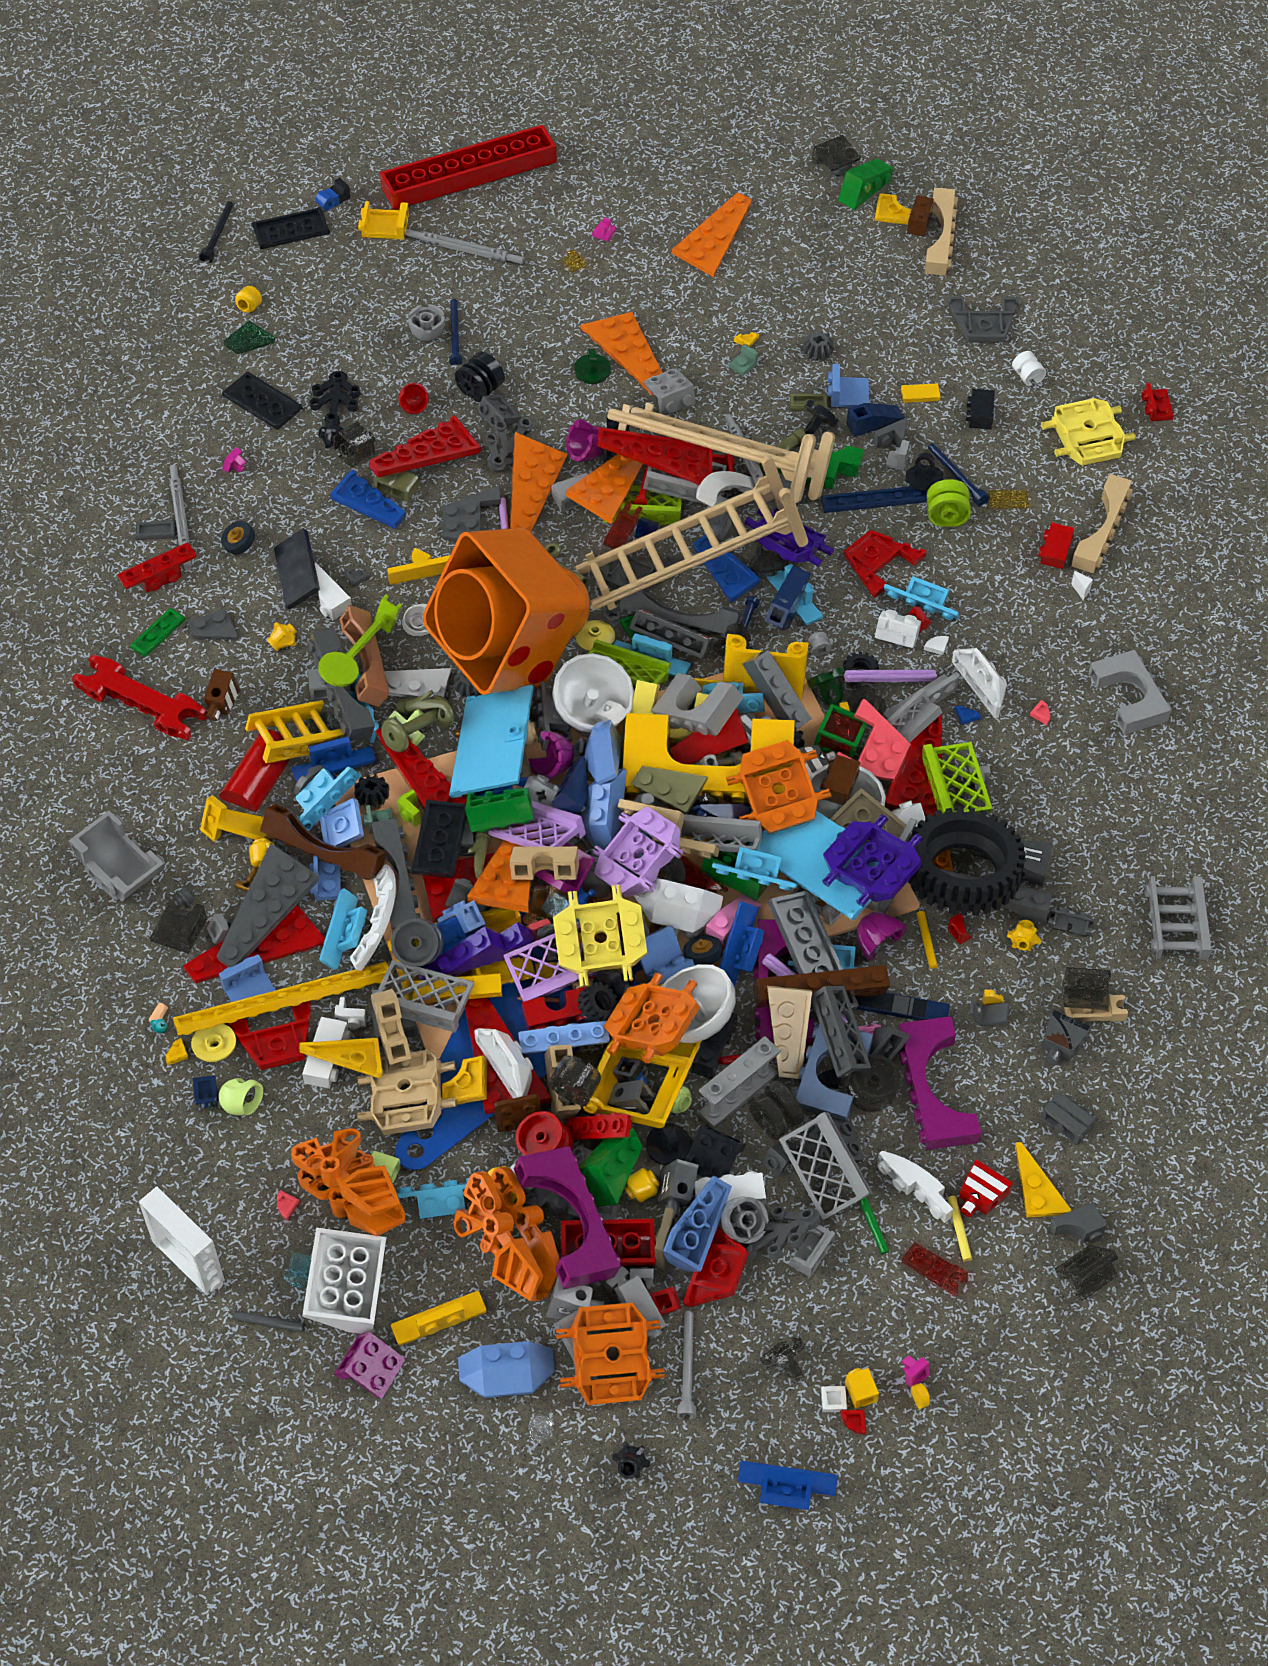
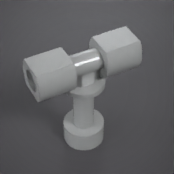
[695,751,743,766]

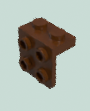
[494,1094,541,1133]

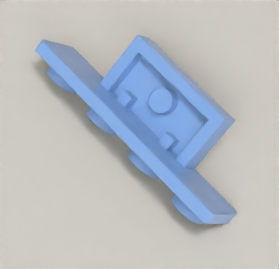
[518,1021,610,1054]

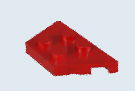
[683,1226,749,1307]

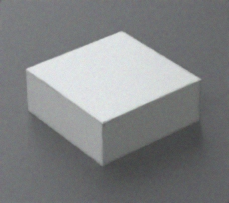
[821,1386,847,1412]

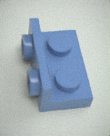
[310,855,341,901]

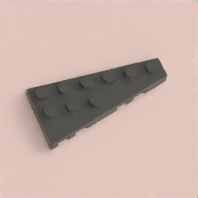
[217,843,320,967]

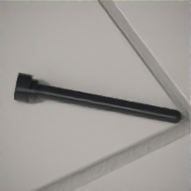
[199,201,233,263]

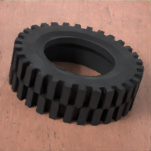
[908,807,1026,916]

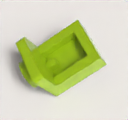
[397,789,421,827]

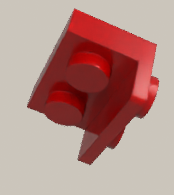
[1141,383,1174,421]

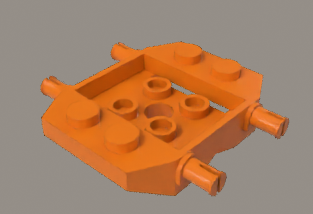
[726,740,831,834]
[604,972,700,1064]
[556,1303,665,1405]

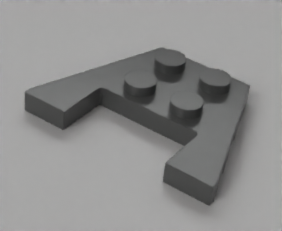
[947,297,1019,342]
[442,486,501,542]
[604,533,682,592]

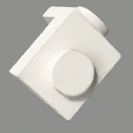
[335,997,367,1029]

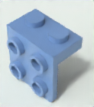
[828,364,869,407]
[219,955,275,1002]

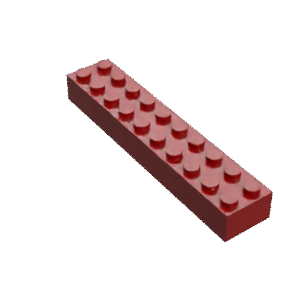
[380,124,557,210]

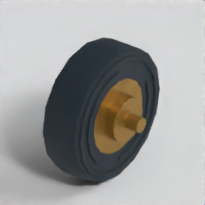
[221,521,255,555]
[683,935,723,965]

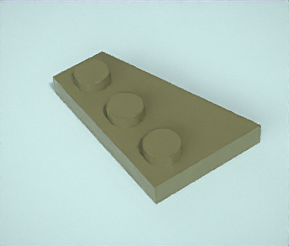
[631,766,708,815]

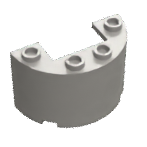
[69,811,166,902]

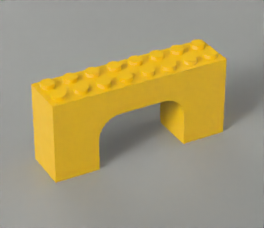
[623,713,795,804]

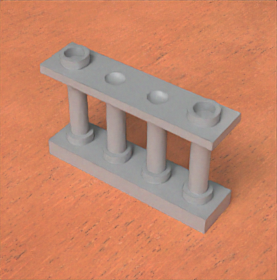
[1145,876,1212,960]
[698,1036,781,1129]

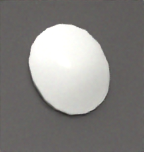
[402,604,430,636]

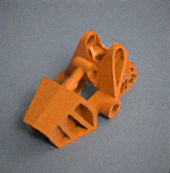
[291,1128,405,1236]
[454,1167,560,1301]

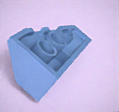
[583,719,622,785]
[663,1176,732,1272]

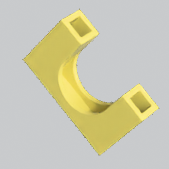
[630,680,709,743]

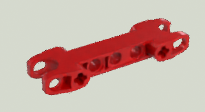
[72,655,207,741]

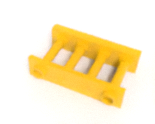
[245,700,344,764]

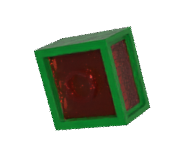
[813,704,867,759]

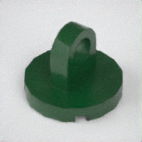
[574,348,611,384]
[807,667,845,705]

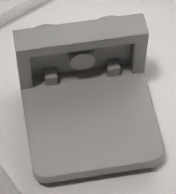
[644,369,696,415]

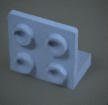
[640,926,695,985]

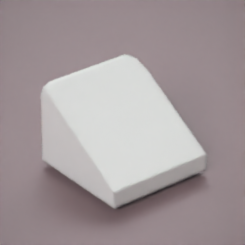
[1071,571,1093,600]

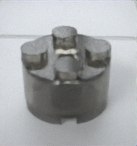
[333,422,375,467]
[547,1055,601,1107]

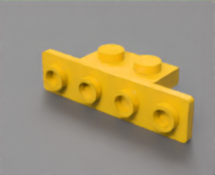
[391,1291,487,1346]

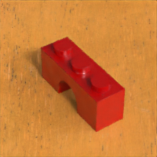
[522,987,587,1031]

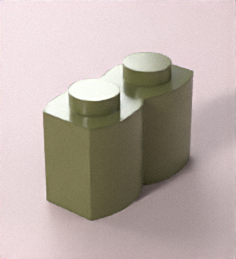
[374,471,419,502]

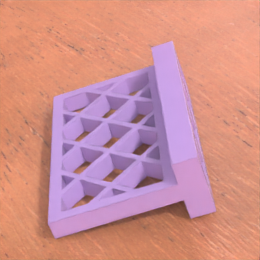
[488,801,586,847]
[503,922,598,1002]

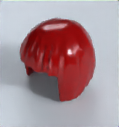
[398,382,429,414]

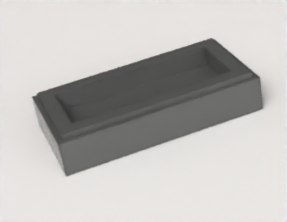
[135,520,176,540]

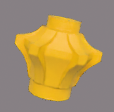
[267,622,297,651]
[1007,920,1041,951]

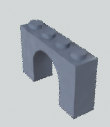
[792,1025,873,1121]

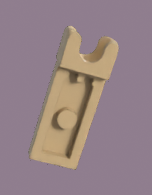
[1063,995,1128,1022]

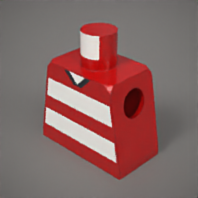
[959,1159,1013,1217]

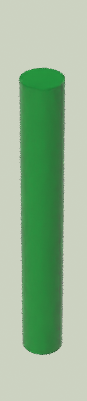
[859,1197,890,1255]

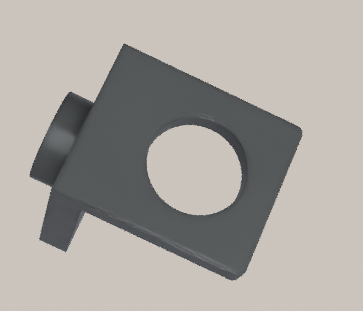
[970,995,1010,1026]

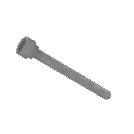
[677,1310,696,1419]

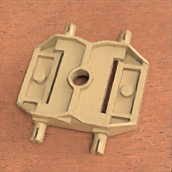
[357,1049,457,1135]

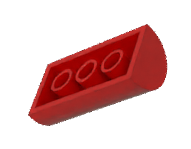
[219,729,290,812]
[561,1219,655,1266]

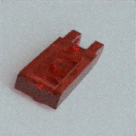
[603,501,643,549]

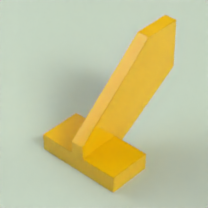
[200,795,270,841]

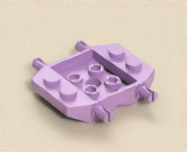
[592,806,683,897]

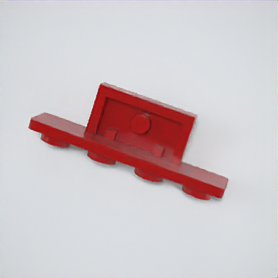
[118,543,197,593]
[566,1113,632,1141]

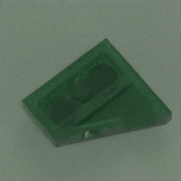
[224,320,276,354]

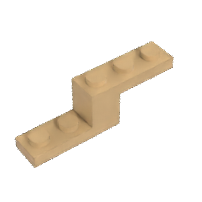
[618,799,719,859]

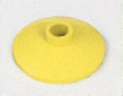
[575,620,615,651]
[191,1024,236,1062]

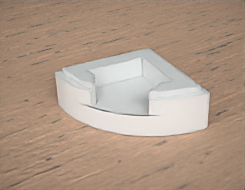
[924,636,949,655]

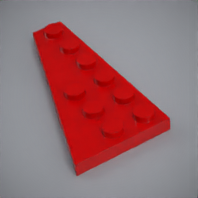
[369,415,481,478]
[884,714,942,817]
[183,905,325,984]

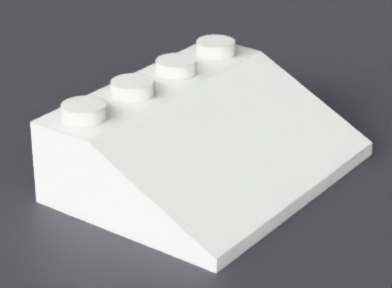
[302,1228,386,1334]

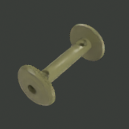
[381,695,454,752]

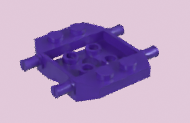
[744,507,834,567]
[822,814,923,907]

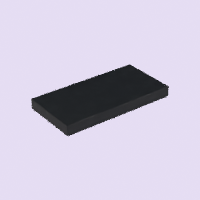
[252,207,330,250]
[222,371,303,430]
[274,528,320,609]
[411,800,467,879]

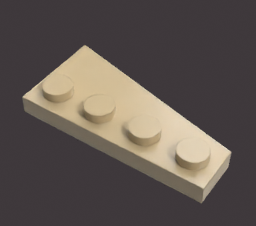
[767,985,812,1079]

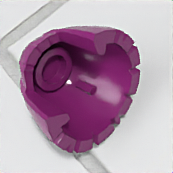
[566,419,603,462]
[528,731,574,779]
[857,912,907,961]

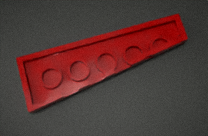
[375,728,467,809]

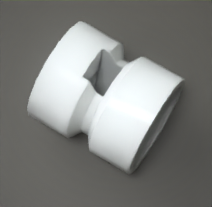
[1012,351,1046,386]

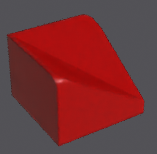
[948,913,972,944]
[650,1286,681,1315]

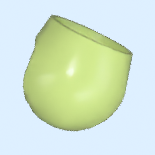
[219,1078,263,1115]

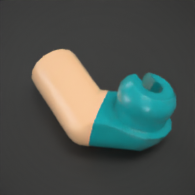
[149,1003,168,1033]

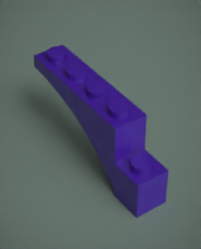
[419,923,538,980]

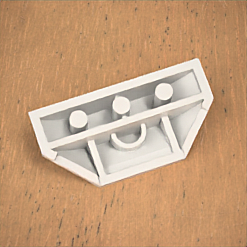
[952,648,1007,719]
[634,876,723,933]
[474,1028,533,1098]

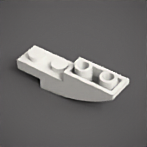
[877,1151,953,1223]

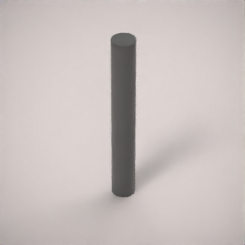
[233,1310,304,1333]

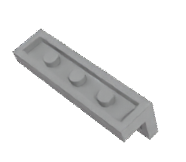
[882,673,959,727]
[863,689,943,744]
[680,815,763,852]

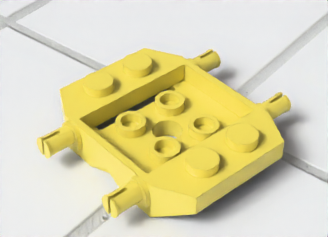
[1041,398,1136,466]
[553,885,648,988]

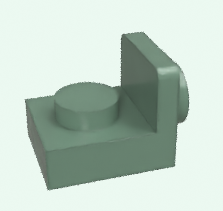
[729,344,758,376]
[363,805,393,834]

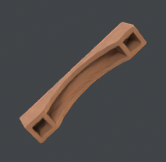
[340,605,389,707]

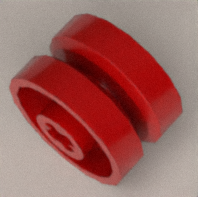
[515,1111,573,1156]

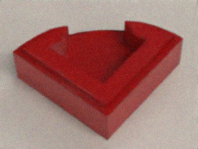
[840,1409,867,1435]

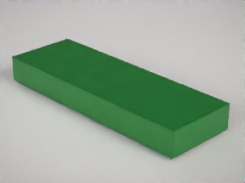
[130,608,186,658]

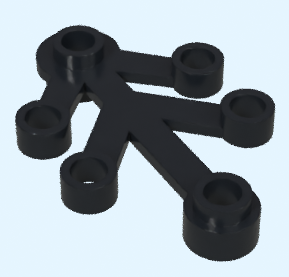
[309,371,361,425]

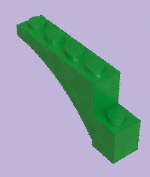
[760,445,864,489]

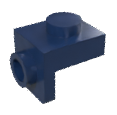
[193,1075,219,1109]

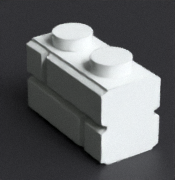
[875,610,921,648]

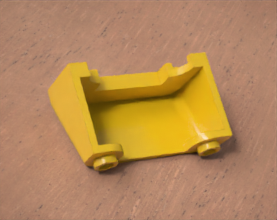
[723,634,809,701]

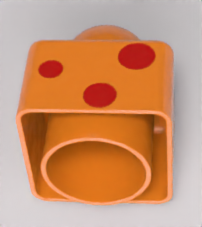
[423,527,590,695]

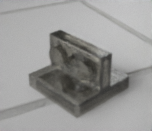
[1061,967,1111,1010]
[1055,1245,1118,1301]

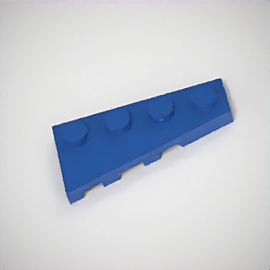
[330,469,406,529]
[693,534,760,603]

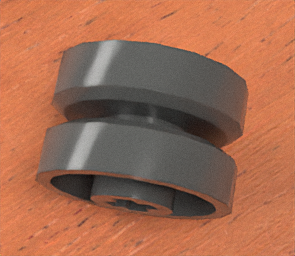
[391,918,444,967]

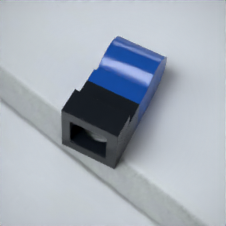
[315,178,351,211]
[613,1057,649,1085]

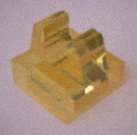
[562,249,587,273]

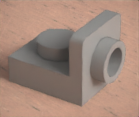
[886,440,910,471]

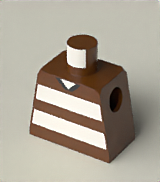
[204,668,240,721]

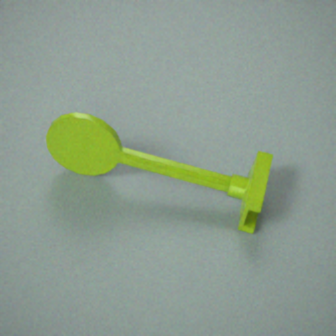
[318,594,402,687]

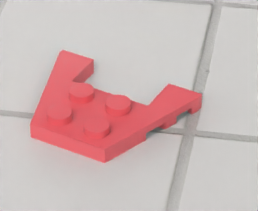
[833,699,910,781]

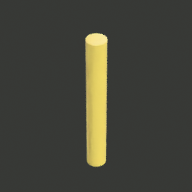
[947,1196,972,1262]

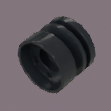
[455,351,505,402]

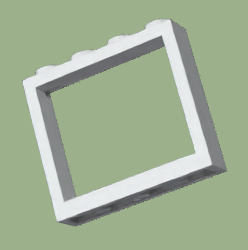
[139,1187,225,1295]

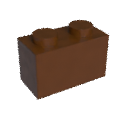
[907,195,934,237]
[820,755,861,805]

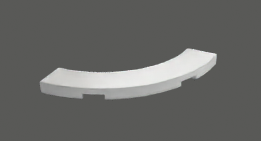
[696,471,756,506]
[350,864,396,971]

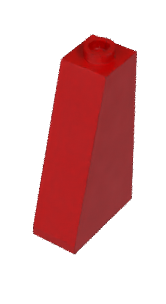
[670,707,750,765]

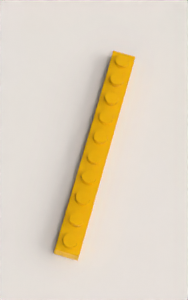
[173,961,391,1035]

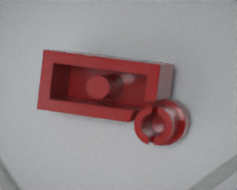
[1038,522,1074,569]

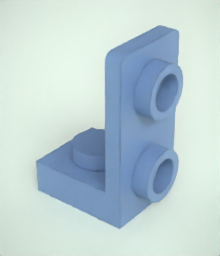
[437,900,486,933]

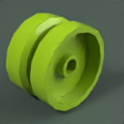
[927,480,971,527]

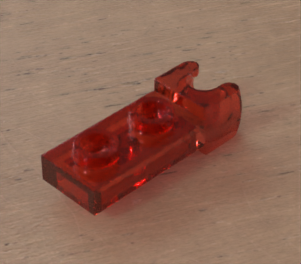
[671,855,729,893]
[902,1242,969,1297]

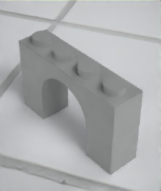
[1088,650,1172,735]
[651,673,743,736]
[553,1275,667,1361]

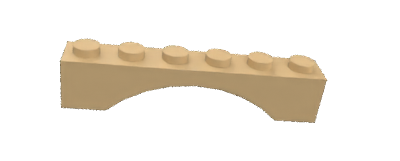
[924,187,958,276]
[1071,474,1133,573]

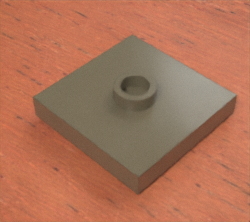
[655,1207,676,1270]

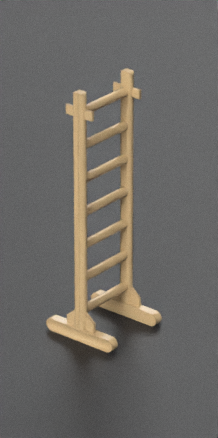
[607,402,835,503]
[575,455,808,611]

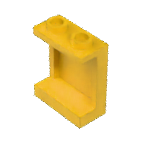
[358,201,409,239]

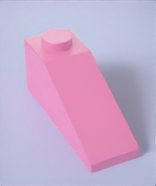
[706,894,761,950]

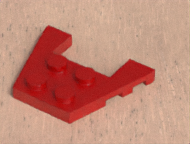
[844,530,927,598]
[227,1001,311,1070]

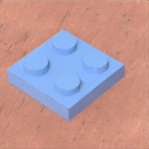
[320,798,364,847]

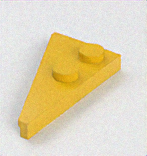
[299,1038,382,1078]
[1015,1142,1071,1218]

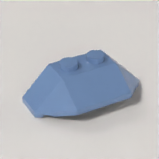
[580,769,627,850]
[458,1341,555,1398]

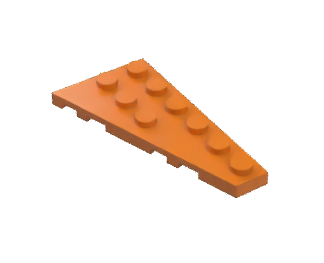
[672,192,752,277]
[580,312,663,396]
[510,432,568,532]
[565,454,644,524]
[467,823,537,913]

